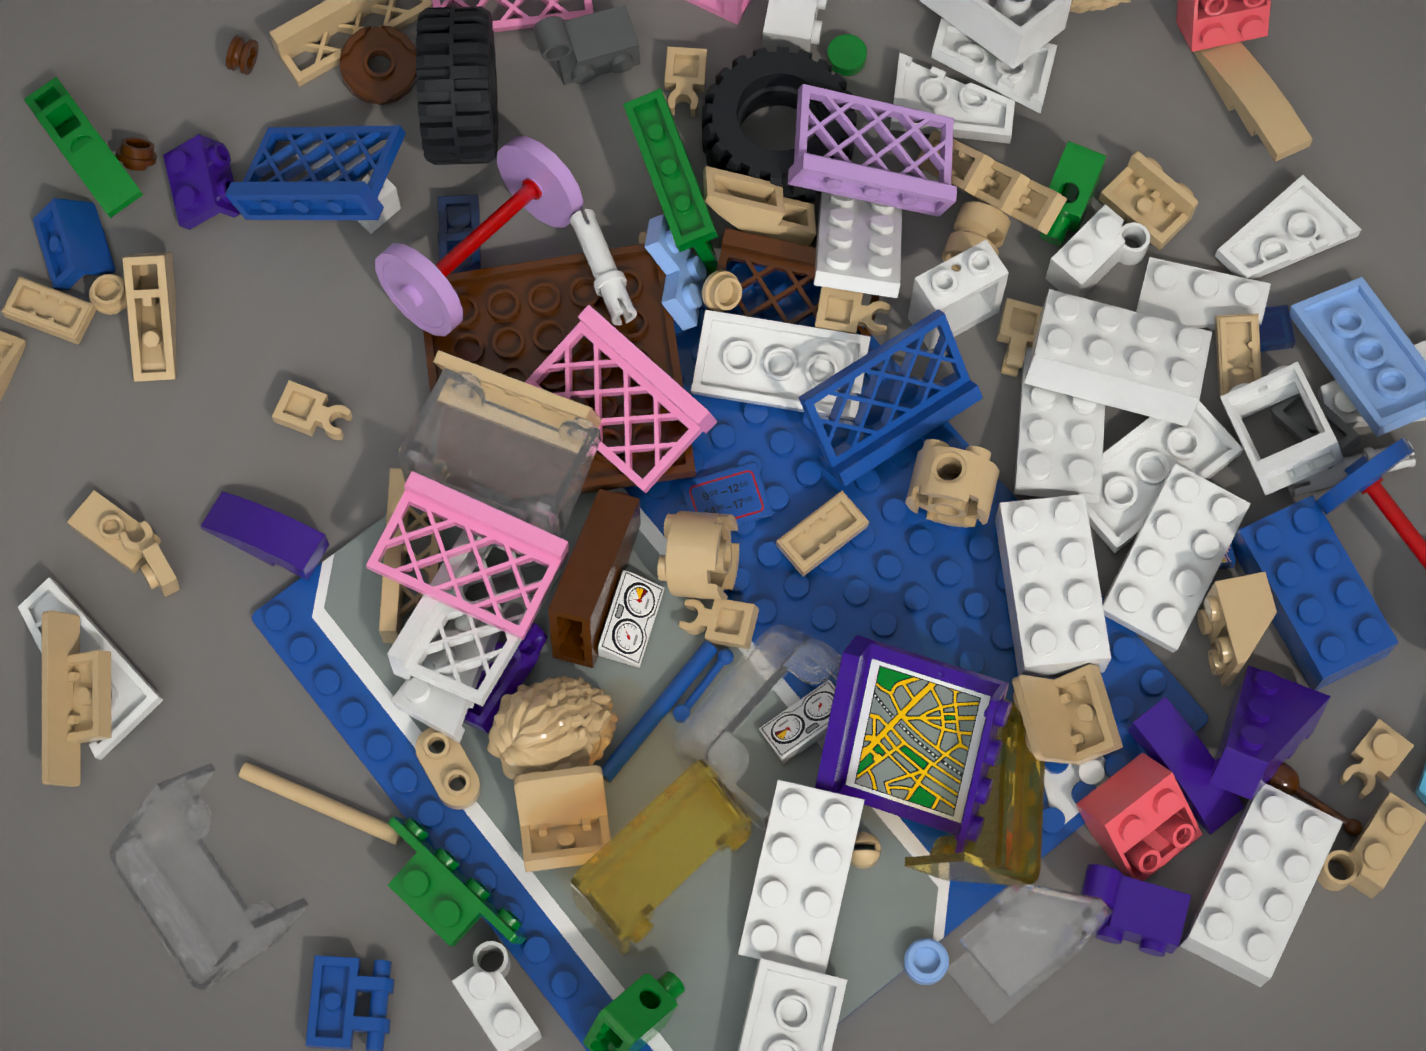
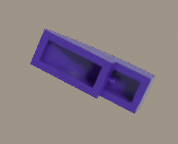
[200,491,329,581]
[1128,696,1244,835]

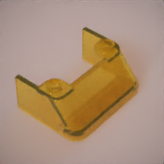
[905,699,1045,886]
[571,759,752,956]

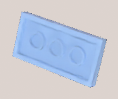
[1289,277,1426,437]

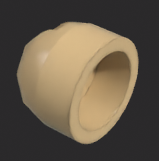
[850,832,881,869]

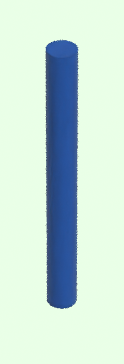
[601,640,718,783]

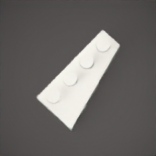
[18,578,164,760]

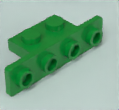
[387,816,527,947]

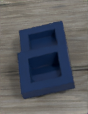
[438,195,481,274]

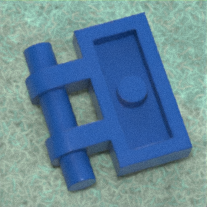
[306,955,394,1051]

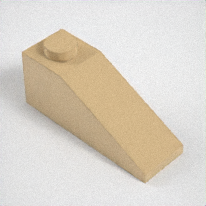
[122,252,177,382]

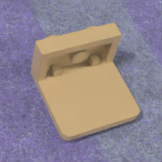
[1012,664,1123,765]
[514,765,613,872]

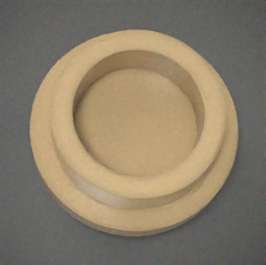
[702,270,742,312]
[89,274,127,315]

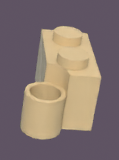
[1317,792,1426,899]

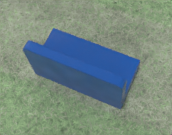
[32,198,116,291]

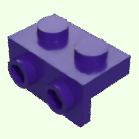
[163,134,240,230]

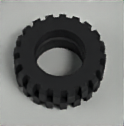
[416,6,498,165]
[702,46,857,203]

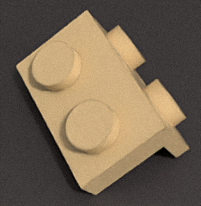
[1098,151,1198,251]

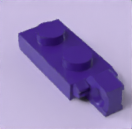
[463,622,548,734]

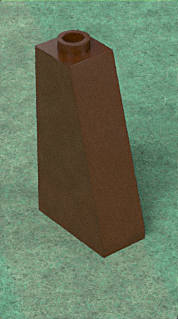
[548,489,641,668]

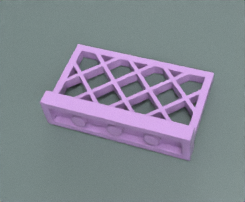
[788,84,957,217]

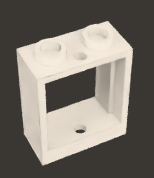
[908,239,1009,350]
[1220,362,1344,496]

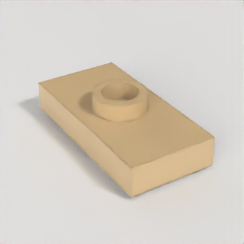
[1,276,96,345]
[1215,313,1262,399]
[67,490,162,574]
[776,491,869,577]

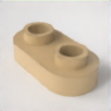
[415,727,481,810]

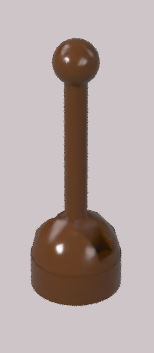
[1266,762,1362,836]

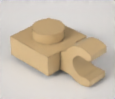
[996,298,1043,377]
[120,521,180,597]

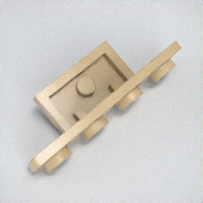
[42,610,112,787]

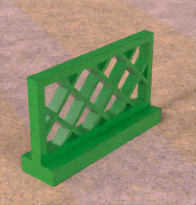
[623,88,719,274]

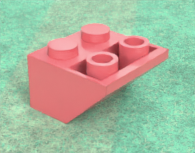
[1176,0,1271,52]
[1076,752,1203,881]

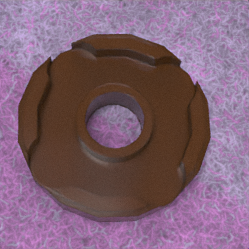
[339,25,417,105]

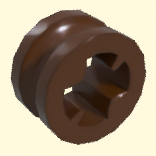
[226,35,258,75]

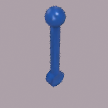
[673,648,734,723]

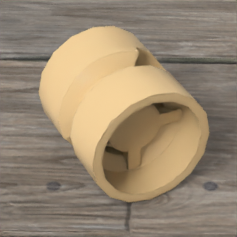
[942,201,1011,272]

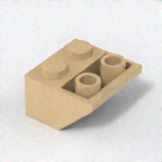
[1197,571,1277,687]

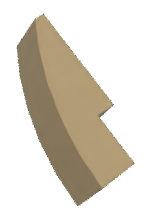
[703,166,817,246]

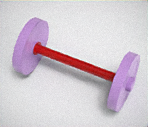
[375,136,584,336]

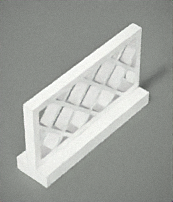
[387,529,565,706]

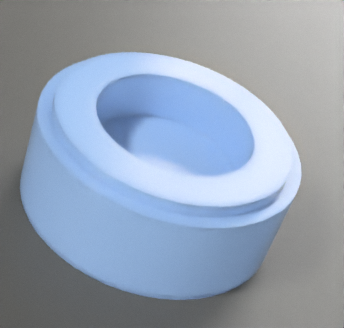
[903,938,949,985]

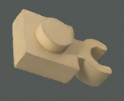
[664,46,707,117]
[815,287,891,336]
[272,380,353,440]
[679,599,759,650]
[1339,719,1414,800]

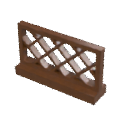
[707,228,880,338]

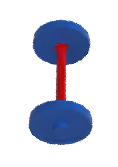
[1316,437,1426,570]

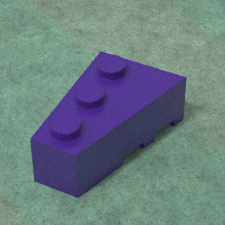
[1209,665,1331,800]

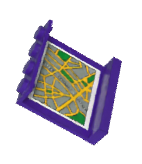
[815,635,1012,856]

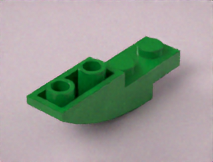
[24,76,143,218]

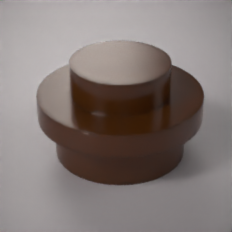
[116,137,157,171]

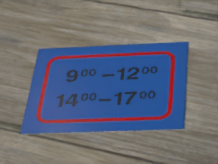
[680,462,773,525]

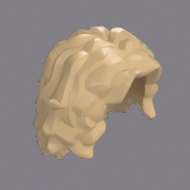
[487,676,618,780]

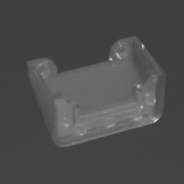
[398,368,601,538]

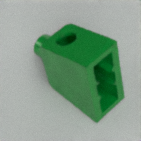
[1039,141,1107,246]
[583,971,685,1051]

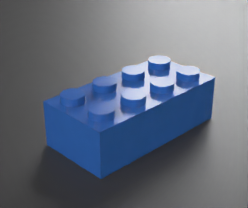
[1232,495,1399,690]

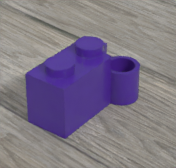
[1079,864,1191,957]

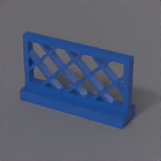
[225,125,406,220]
[798,309,983,486]

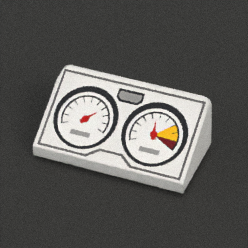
[598,570,665,668]
[759,680,836,765]

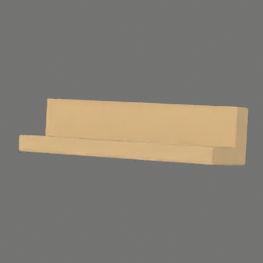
[269,0,433,87]
[431,350,602,458]
[379,468,442,644]

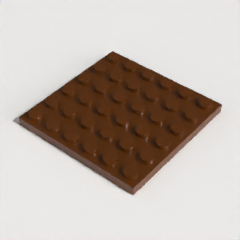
[423,243,697,508]

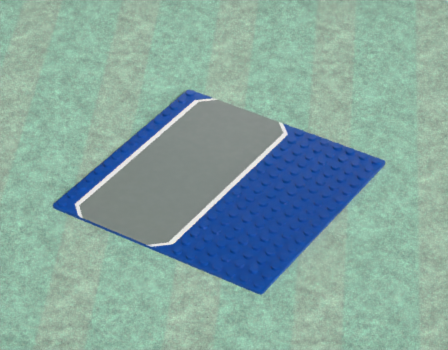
[252,261,1208,1051]

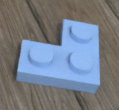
[644,214,707,331]

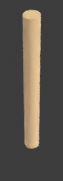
[239,762,402,846]

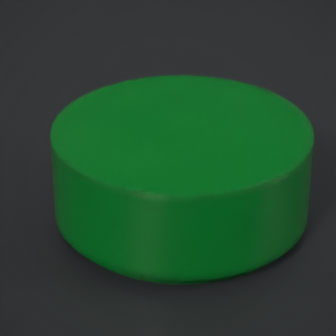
[827,34,867,76]

